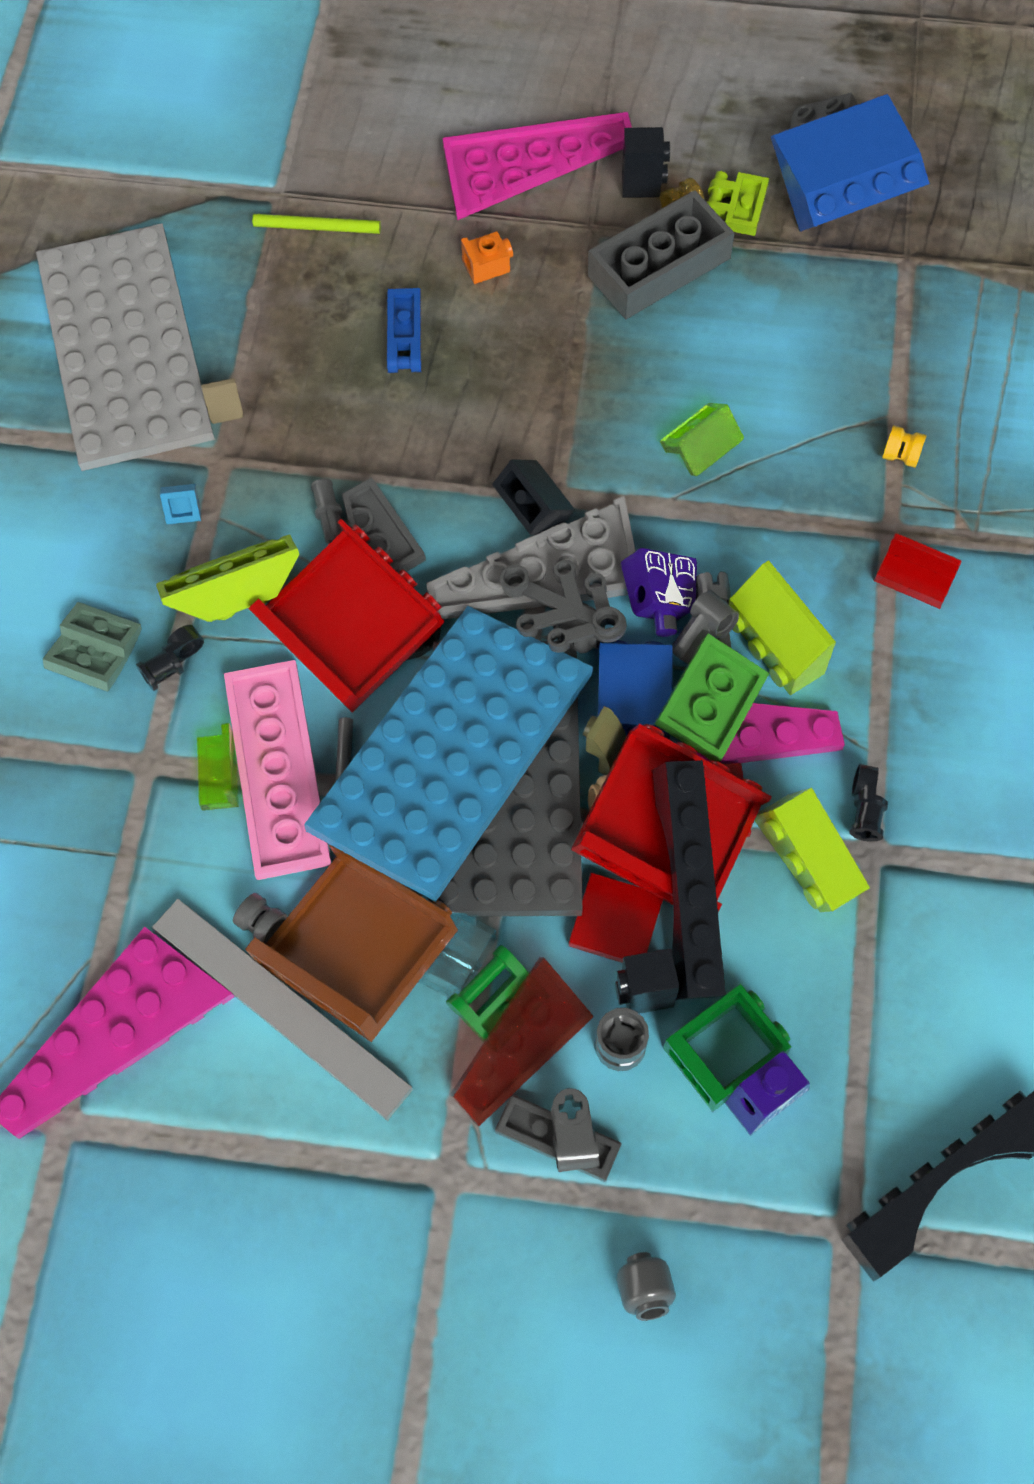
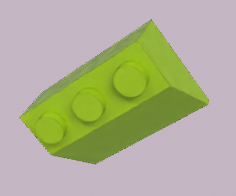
[729,560,836,696]

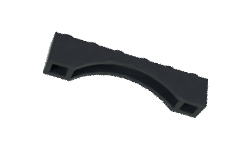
[652,760,726,1000]
[842,1091,1034,1282]

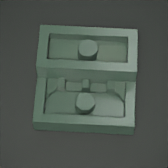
[43,602,142,692]

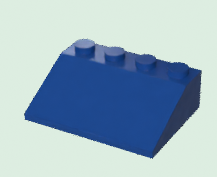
[771,94,930,232]

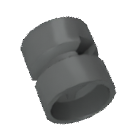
[595,1008,649,1071]

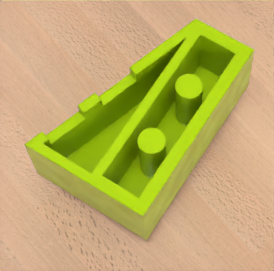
[754,787,870,912]

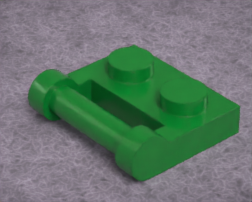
[446,945,549,1052]

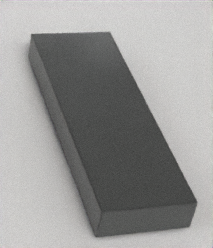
[495,1094,622,1183]

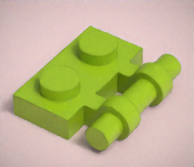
[707,171,769,236]

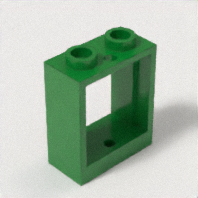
[663,984,792,1112]

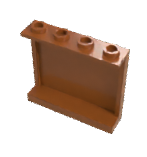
[245,845,458,1042]

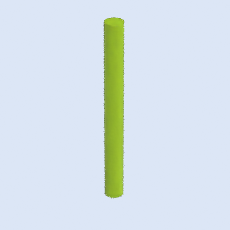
[252,214,381,234]

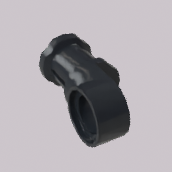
[136,625,204,691]
[849,763,888,842]

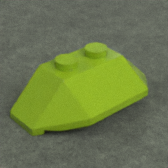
[156,534,300,622]

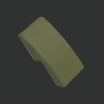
[583,706,627,775]

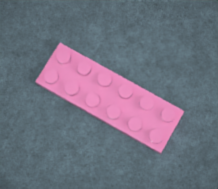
[224,660,331,880]

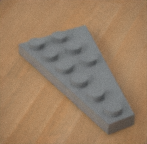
[426,496,636,620]

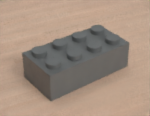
[588,190,735,320]

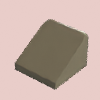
[201,378,244,424]

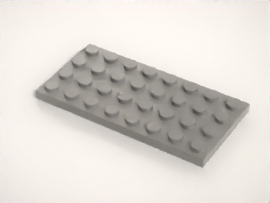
[36,223,215,471]

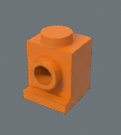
[461,231,513,284]

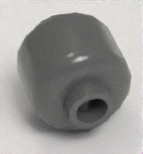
[616,1252,676,1321]

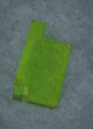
[660,403,744,476]
[197,723,239,811]

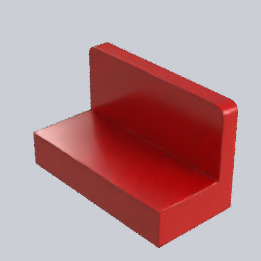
[874,533,962,609]

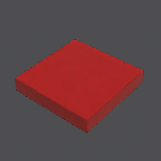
[569,873,663,963]

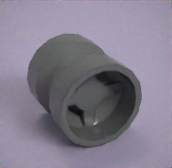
[233,893,287,944]

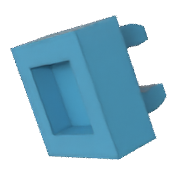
[160,484,202,525]

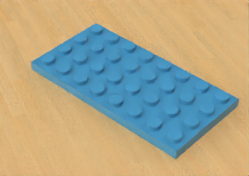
[304,606,593,903]

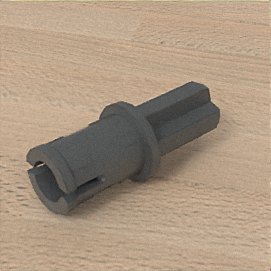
[311,478,343,544]

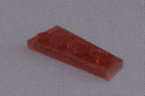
[450,957,594,1126]

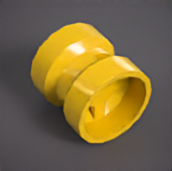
[882,425,927,468]

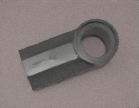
[672,590,739,664]

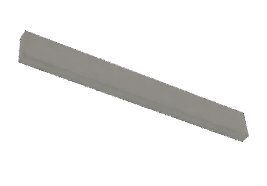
[152,899,413,1121]

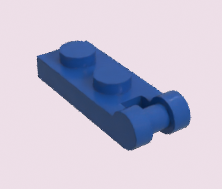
[387,288,422,373]

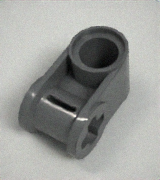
[551,1088,599,1172]

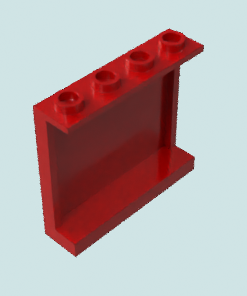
[248,519,445,713]
[571,723,772,912]

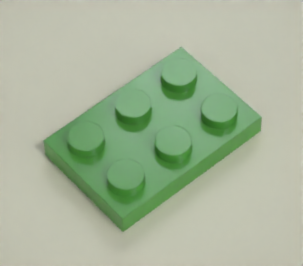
[654,633,770,762]

